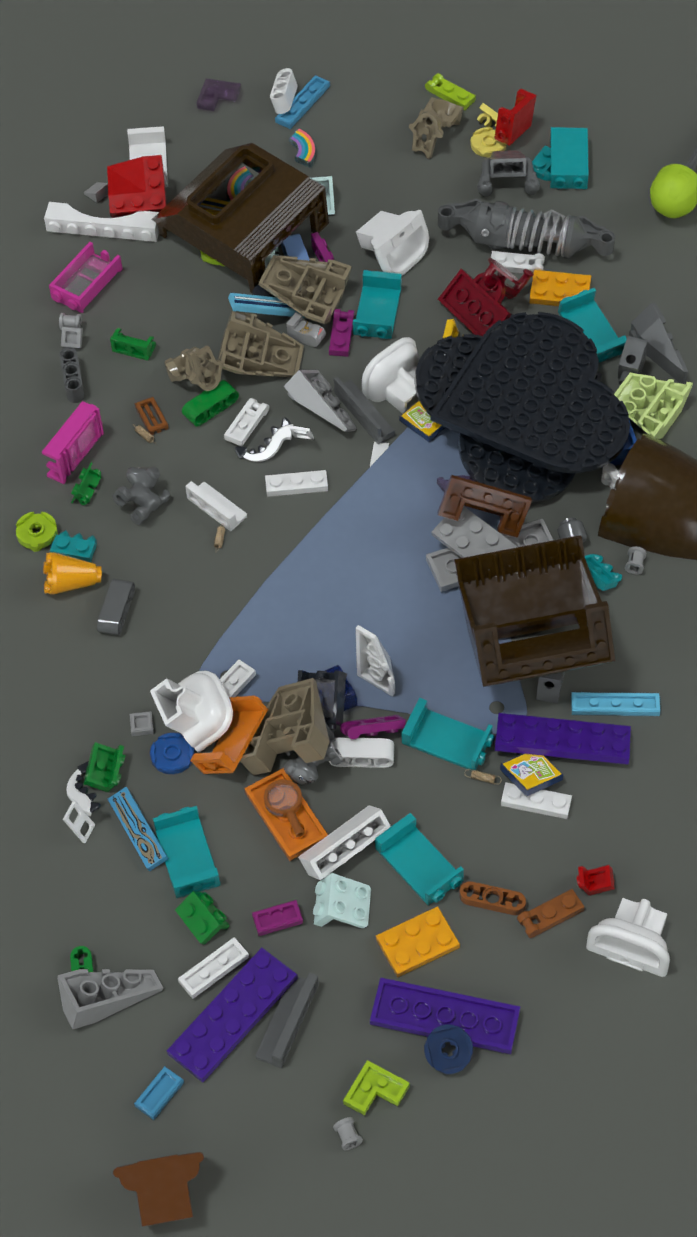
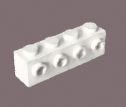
[298,805,391,880]

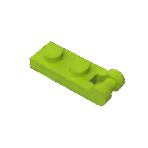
[425,73,476,111]

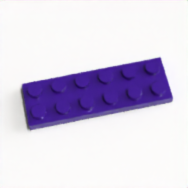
[495,713,631,764]
[167,947,298,1083]
[370,977,520,1054]

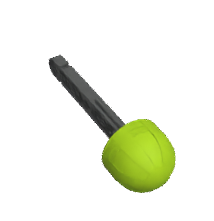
[650,147,697,218]

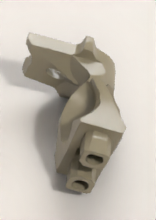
[409,97,464,159]
[164,346,225,391]

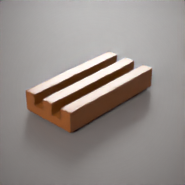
[135,397,169,435]

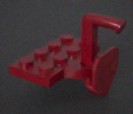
[438,258,534,336]

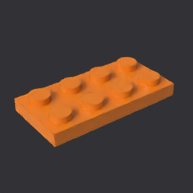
[244,768,328,861]

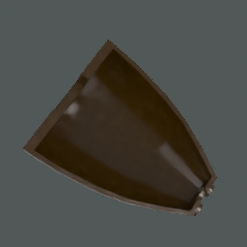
[598,434,697,560]

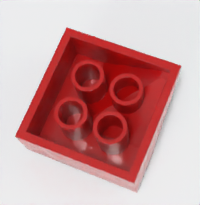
[107,155,167,218]

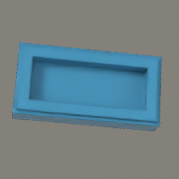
[134,1066,184,1120]

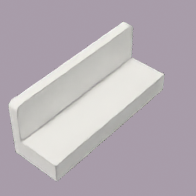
[185,481,247,531]

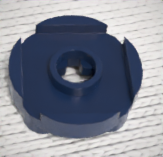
[424,1024,473,1074]

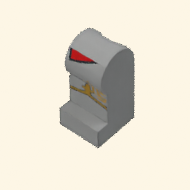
[286,312,326,347]

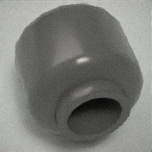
[557,517,587,543]

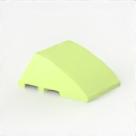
[614,373,693,439]

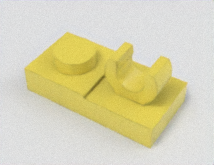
[477,103,498,127]

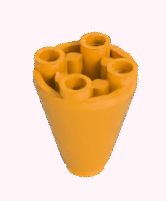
[43,552,102,594]

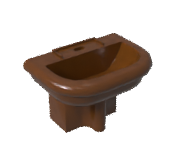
[113,1152,204,1227]

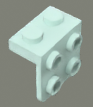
[313,873,371,928]

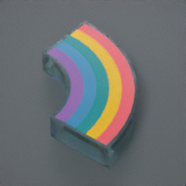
[289,128,316,168]
[226,165,254,202]

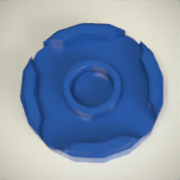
[150,733,194,775]

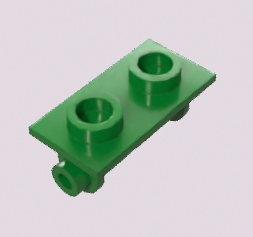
[71,462,102,505]

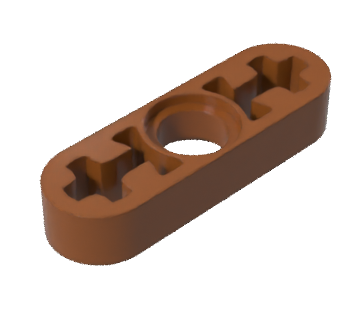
[459,881,526,915]

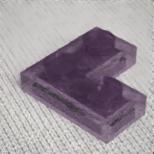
[196,79,241,111]

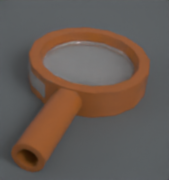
[264,779,304,837]

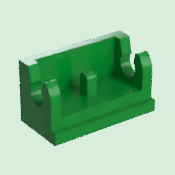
[110,328,156,361]

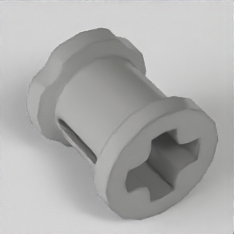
[59,313,82,330]
[625,547,647,575]
[333,1117,363,1150]

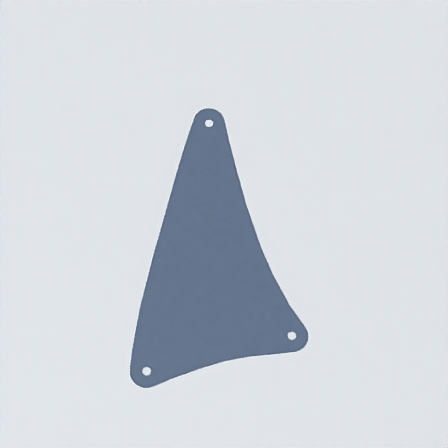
[199,427,527,734]

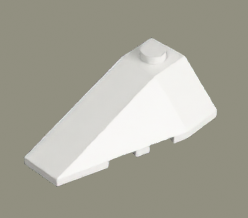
[356,625,395,697]

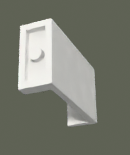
[127,126,168,187]

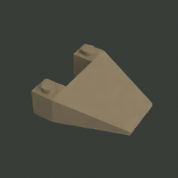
[240,678,330,775]

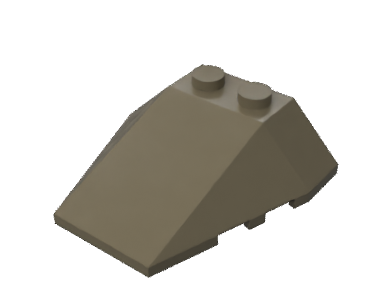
[259,255,352,324]
[218,309,304,377]

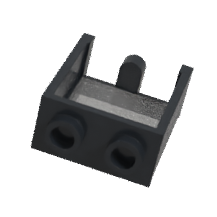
[297,670,347,730]

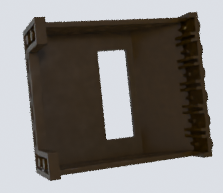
[151,143,329,293]
[454,535,615,687]

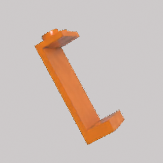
[190,695,268,774]

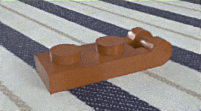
[517,889,585,938]

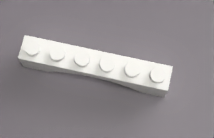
[44,202,159,242]

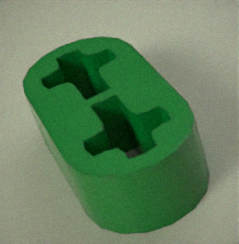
[70,946,94,972]

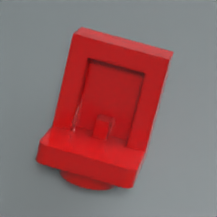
[577,865,615,896]

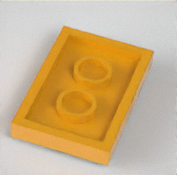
[529,270,591,306]
[376,906,460,978]

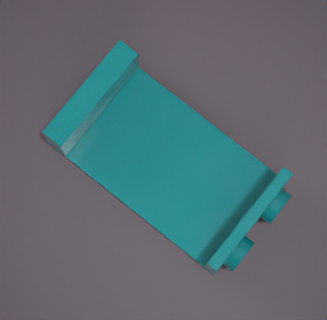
[550,127,589,189]
[353,270,402,339]
[558,288,627,363]
[402,697,495,771]
[153,806,220,899]
[375,813,464,906]

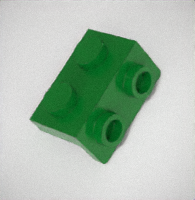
[84,742,125,793]
[175,891,230,945]

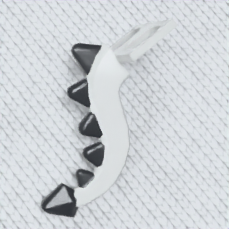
[235,417,314,462]
[63,761,101,843]

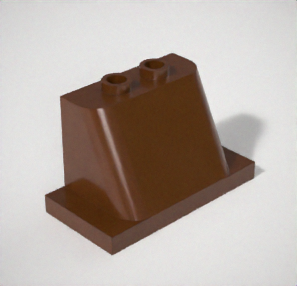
[438,475,532,538]

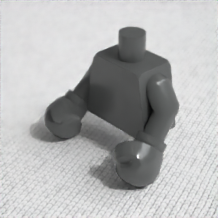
[477,150,540,197]

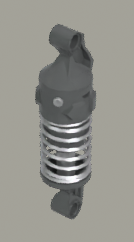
[438,199,615,258]

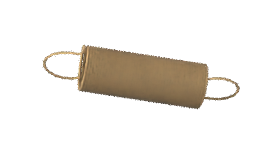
[133,424,156,444]
[214,523,225,551]
[465,769,501,784]

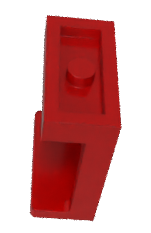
[494,89,537,146]

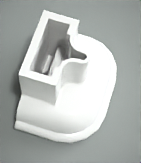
[356,210,429,275]
[362,337,419,414]
[150,671,233,753]
[586,898,670,977]

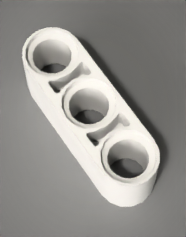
[270,68,298,114]
[329,738,394,768]

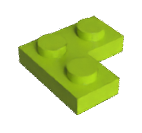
[343,1060,410,1116]

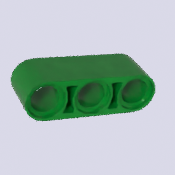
[182,380,239,427]

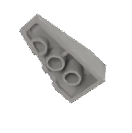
[284,370,357,432]
[57,969,163,1029]

